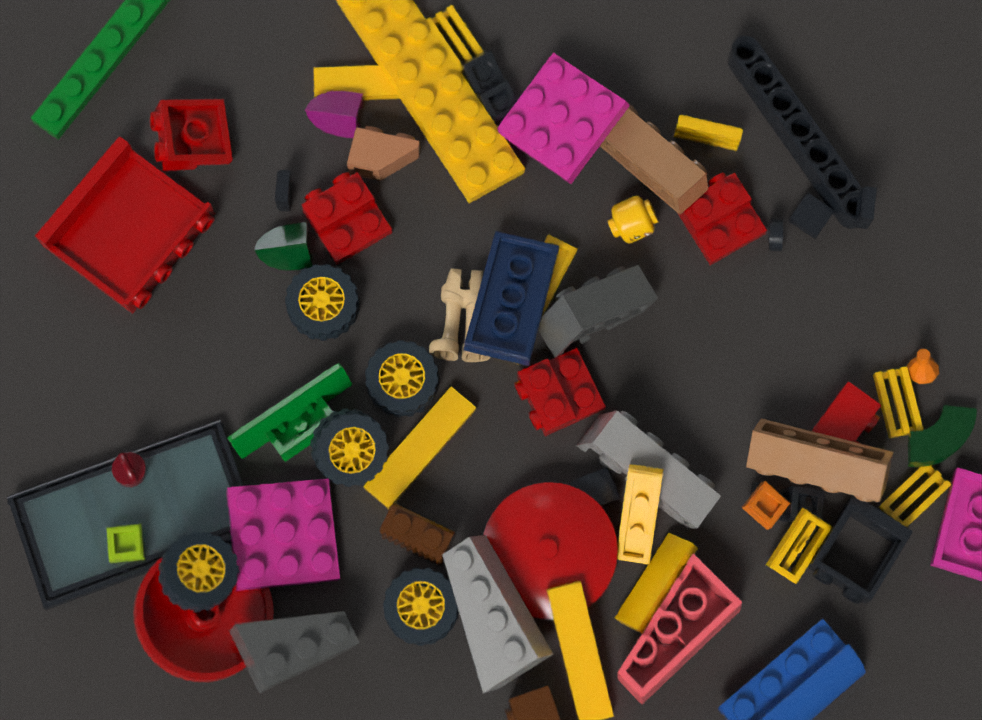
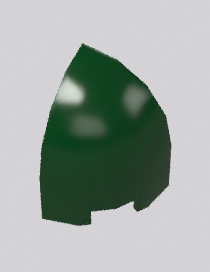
[254,222,313,270]

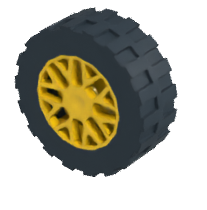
[285,264,359,341]
[365,340,439,417]
[310,409,389,487]
[158,531,239,612]
[383,568,459,646]

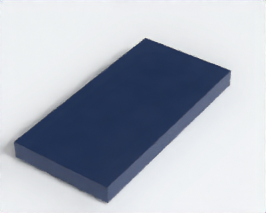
[463,231,559,366]

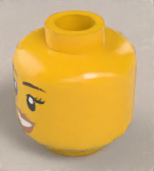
[607,195,658,243]

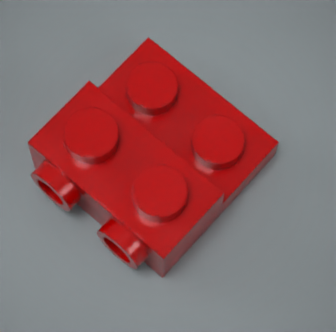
[150,99,233,171]
[301,172,392,266]
[677,172,767,265]
[514,348,606,437]

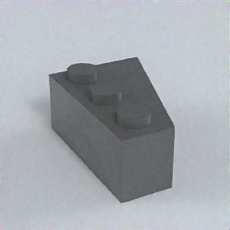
[538,265,658,358]
[230,611,360,694]

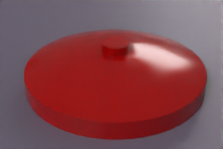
[483,482,618,620]
[134,549,274,682]

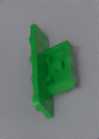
[228,363,352,462]

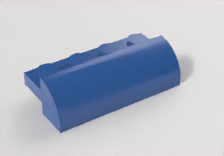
[718,619,866,720]

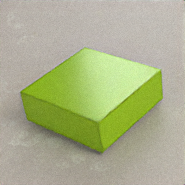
[107,524,145,563]

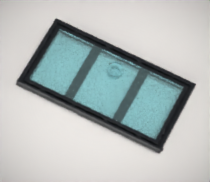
[7,419,244,610]

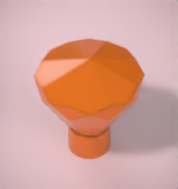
[907,349,939,384]

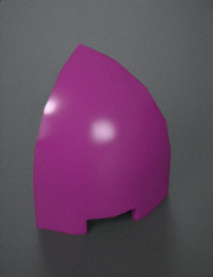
[305,91,363,138]

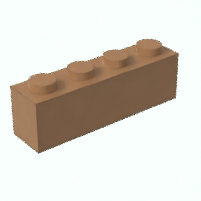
[600,103,708,215]
[746,419,893,502]

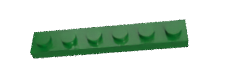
[31,0,170,140]

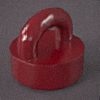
[112,452,147,487]

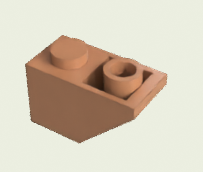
[347,126,421,181]

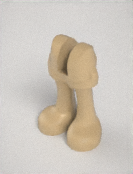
[429,268,490,362]

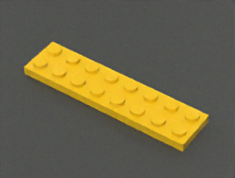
[336,0,525,203]

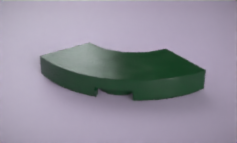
[908,405,977,467]

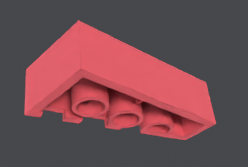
[618,553,742,704]

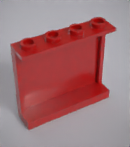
[35,136,215,314]

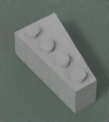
[576,411,721,528]
[443,535,553,693]

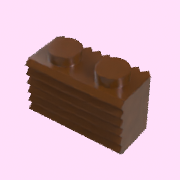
[380,503,455,566]

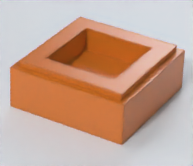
[742,481,790,530]

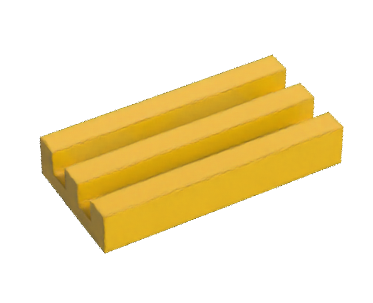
[425,5,483,73]
[674,115,743,151]
[873,366,924,439]
[879,465,951,527]
[766,508,833,584]

